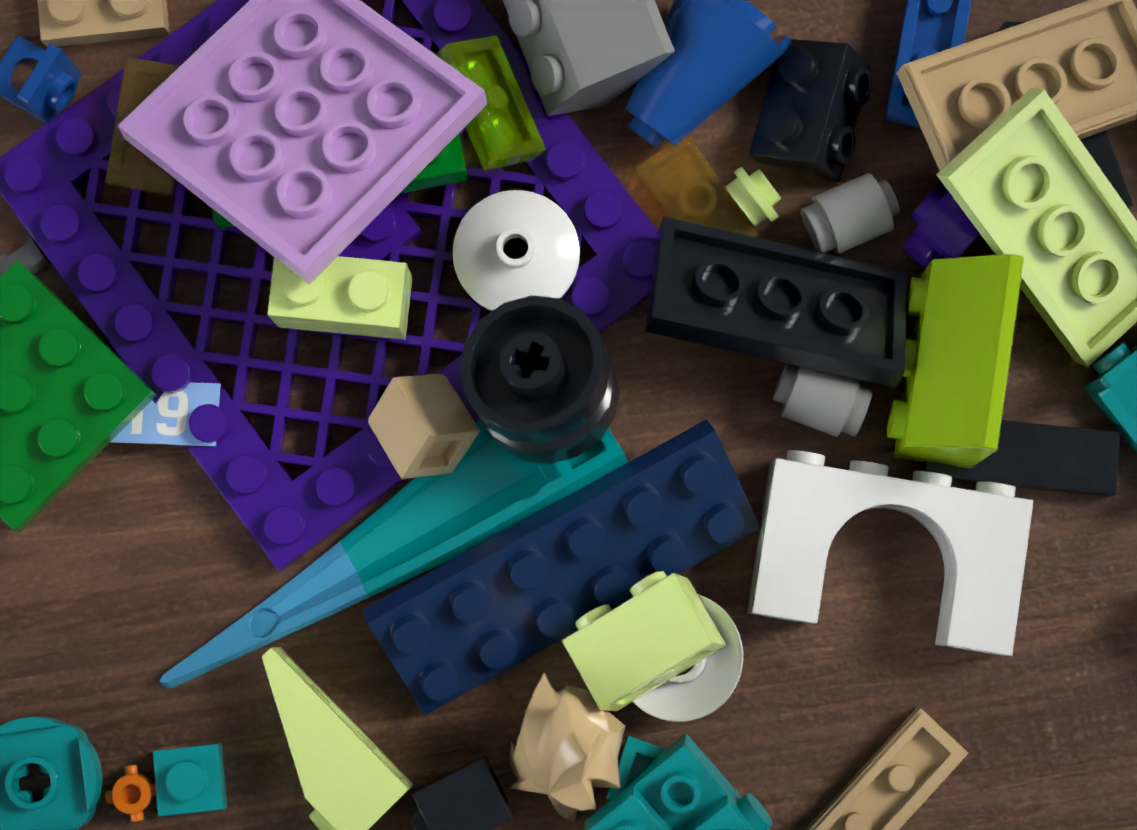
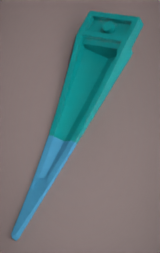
[159,419,628,688]

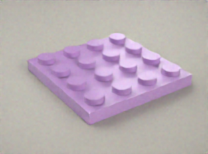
[118,0,487,285]

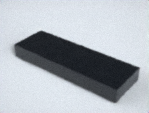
[922,420,1120,497]

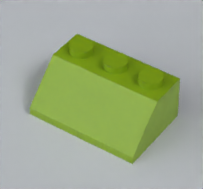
[887,254,1024,469]

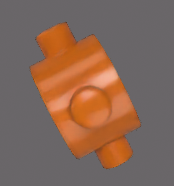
[105,764,156,822]

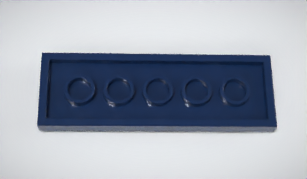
[362,419,761,715]

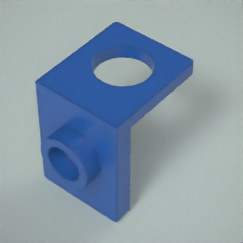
[0,36,83,123]

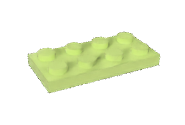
[936,88,1137,367]

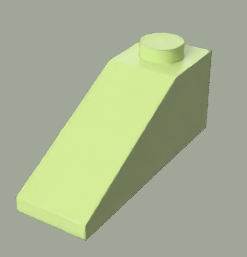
[262,647,414,830]

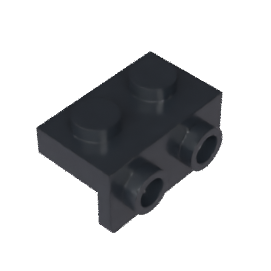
[748,39,872,182]

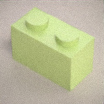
[267,256,412,340]
[562,571,727,711]

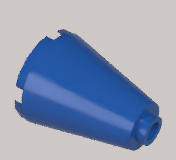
[625,0,792,149]

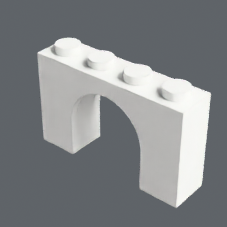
[747,450,1034,656]

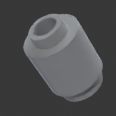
[800,173,900,254]
[773,364,873,437]

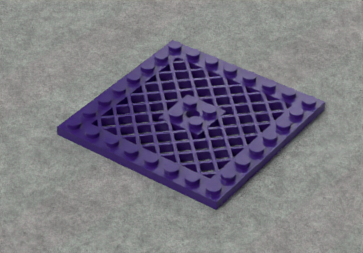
[0,0,658,572]

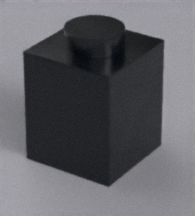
[408,754,514,830]

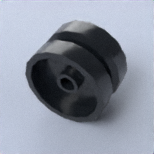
[459,295,620,464]

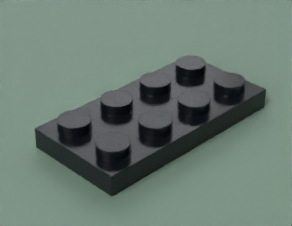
[646,216,907,387]

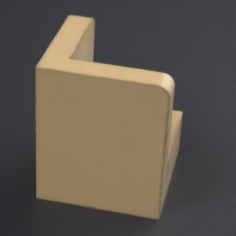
[368,374,480,479]

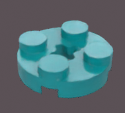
[0,716,103,830]

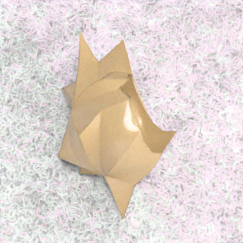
[509,673,625,822]

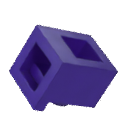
[903,181,980,267]

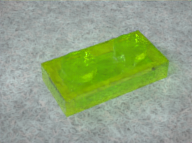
[436,36,546,171]

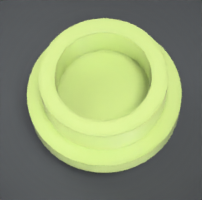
[725,166,782,227]

